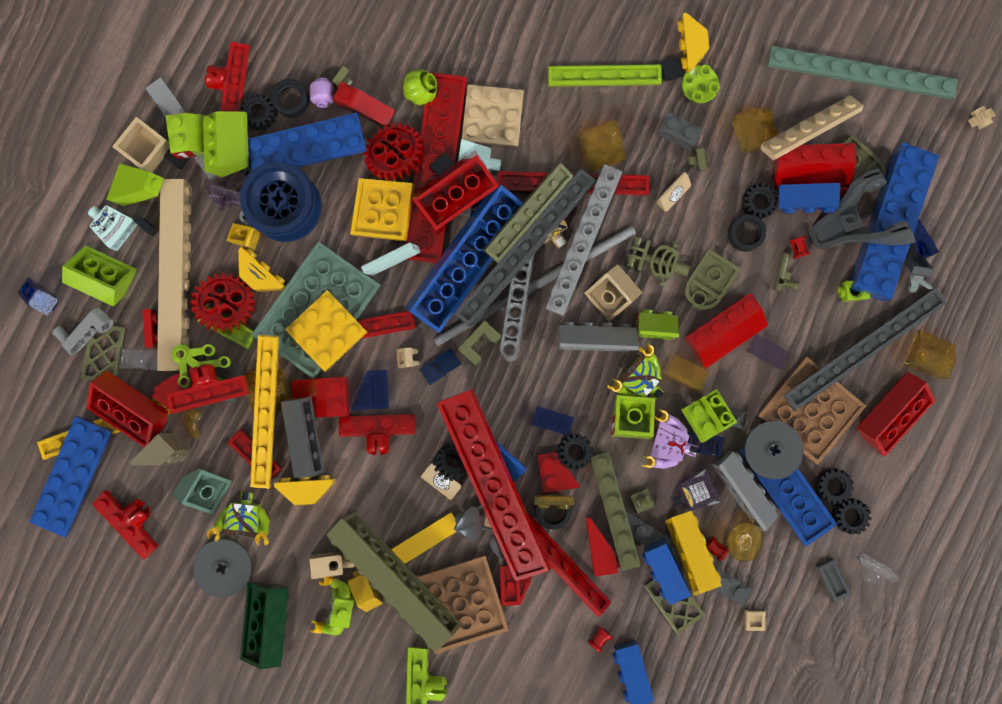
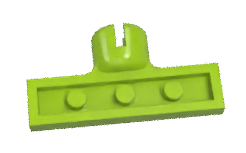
[406,646,447,704]

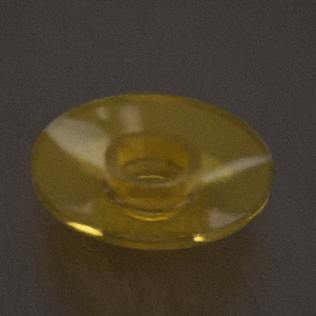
[727,523,763,562]

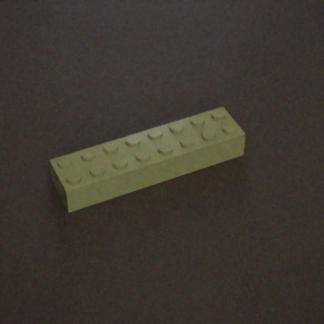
[326,512,462,652]

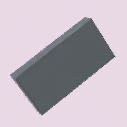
[815,558,852,602]

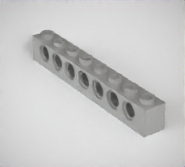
[544,164,622,316]

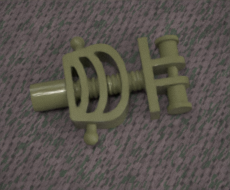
[625,237,690,286]

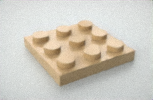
[462,85,524,148]

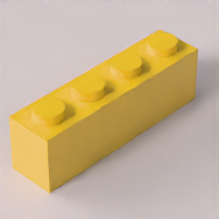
[665,511,722,596]

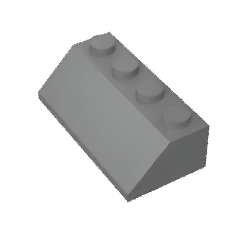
[558,322,639,352]
[711,451,778,532]

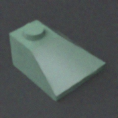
[173,468,232,515]

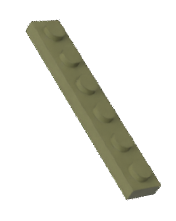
[483,162,573,263]
[591,452,641,571]

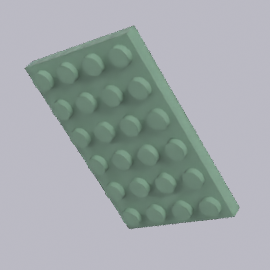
[252,242,381,379]

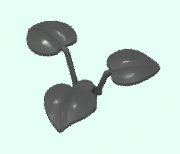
[454,504,505,558]

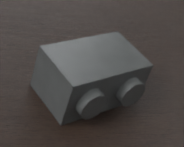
[656,112,702,151]

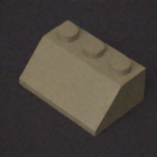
[129,432,193,466]

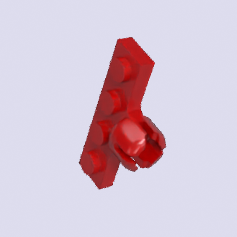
[205,41,250,112]
[166,364,250,414]
[339,414,416,455]
[92,490,159,560]

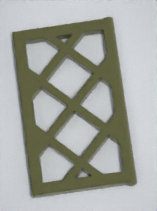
[81,326,126,380]
[644,580,705,635]

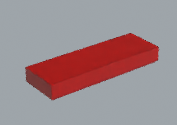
[357,311,416,339]
[227,429,283,480]

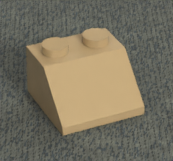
[584,264,643,321]

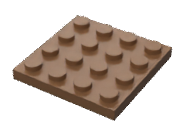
[756,357,866,465]
[417,555,509,654]

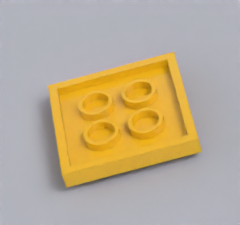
[350,178,415,241]
[285,290,368,372]

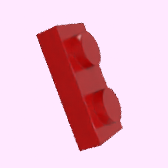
[142,309,158,349]

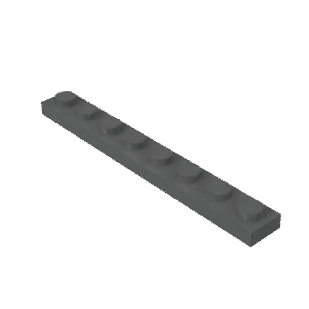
[626,511,753,607]

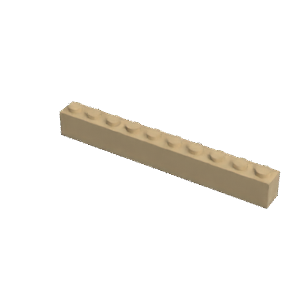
[157,179,192,371]

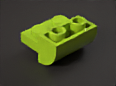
[682,389,737,443]

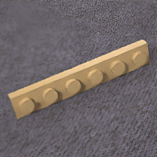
[761,95,864,161]

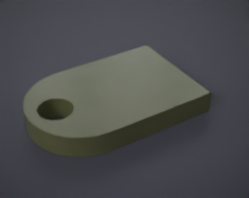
[842,134,886,193]
[684,249,741,310]

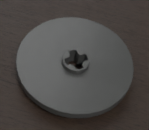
[744,421,803,479]
[193,539,252,598]

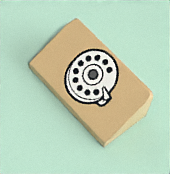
[656,172,691,212]
[421,462,463,500]

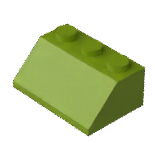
[203,111,249,177]
[62,245,137,307]

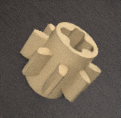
[968,106,996,130]

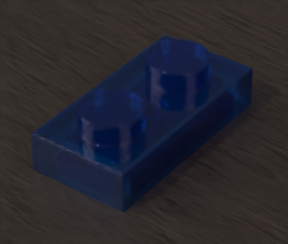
[532,406,574,436]

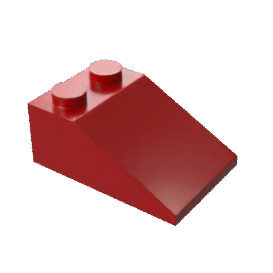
[291,377,351,418]

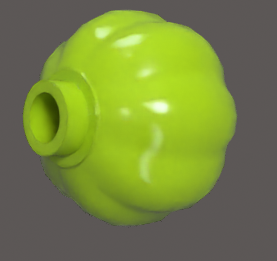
[403,69,437,105]

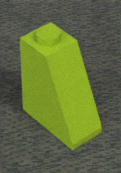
[106,164,164,206]

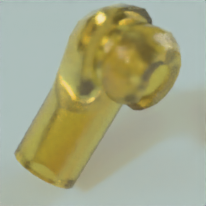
[185,410,202,440]

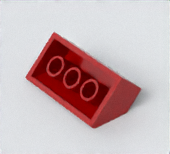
[773,143,856,189]
[412,150,499,230]
[684,293,768,369]
[86,371,169,447]
[857,372,935,457]

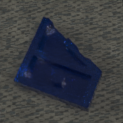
[351,370,389,410]

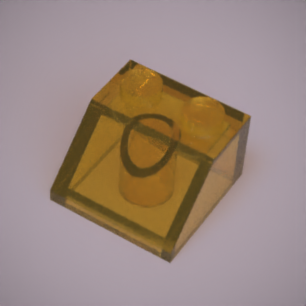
[578,119,626,173]
[904,330,956,380]

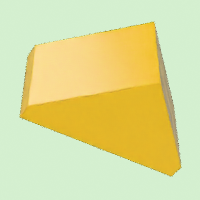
[226,223,261,251]
[348,574,383,612]

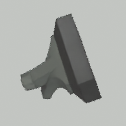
[904,252,934,293]

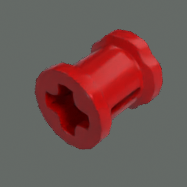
[788,236,811,259]
[705,536,730,562]
[588,626,613,653]

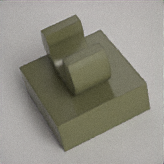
[331,66,353,87]
[688,148,710,171]
[629,488,655,514]

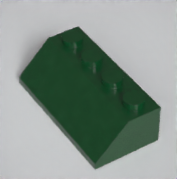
[240,582,289,669]

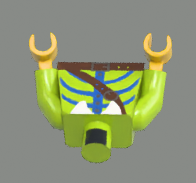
[607,342,664,400]
[207,491,270,546]
[310,576,354,636]

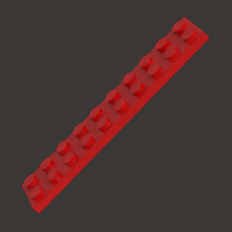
[405,72,467,264]
[436,388,551,581]

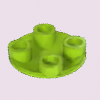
[682,65,720,103]

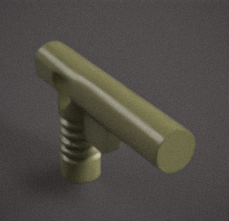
[773,253,799,292]

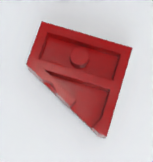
[537,452,580,493]
[500,565,533,606]

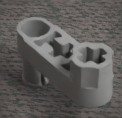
[52,308,113,355]

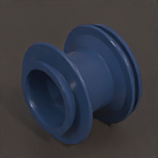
[240,162,322,242]

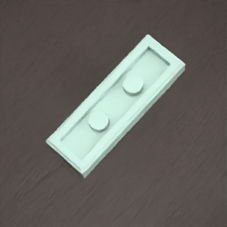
[361,243,421,276]

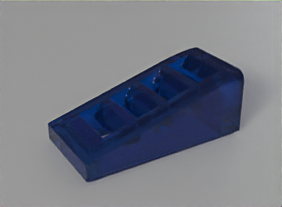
[687,432,724,457]

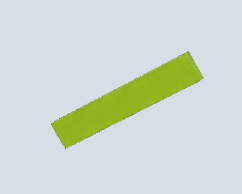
[548,64,662,87]

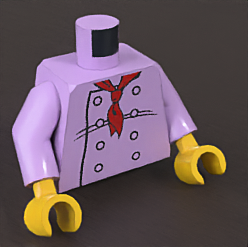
[642,409,699,469]

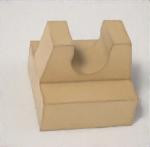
[397,348,419,369]

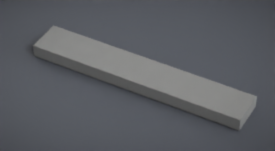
[145,77,218,181]

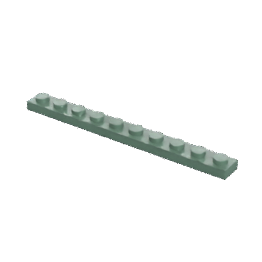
[767,46,958,100]

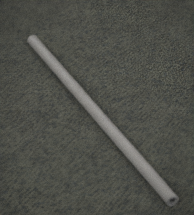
[433,226,636,346]

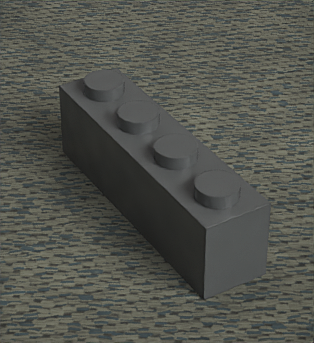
[281,396,324,478]

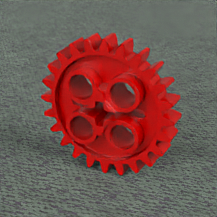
[363,122,425,181]
[191,272,256,334]

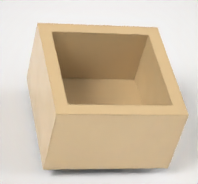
[112,117,170,172]

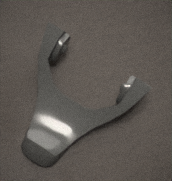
[810,169,916,250]

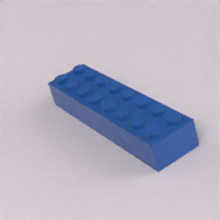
[850,142,939,302]
[404,184,523,333]

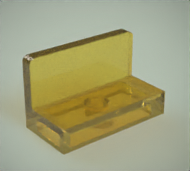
[665,355,709,392]

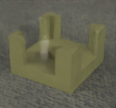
[458,320,502,367]

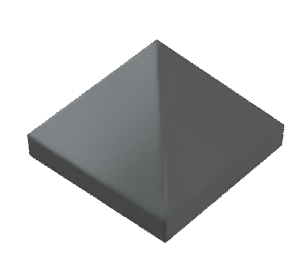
[729,408,746,429]

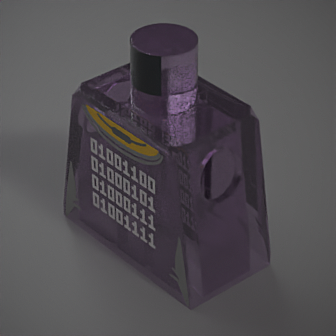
[670,468,721,511]

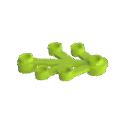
[171,344,231,387]

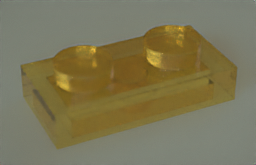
[534,495,574,509]

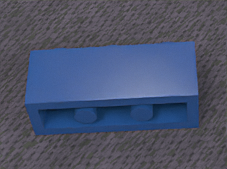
[779,183,841,214]
[642,538,691,605]
[612,640,654,704]

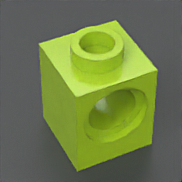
[838,281,870,302]

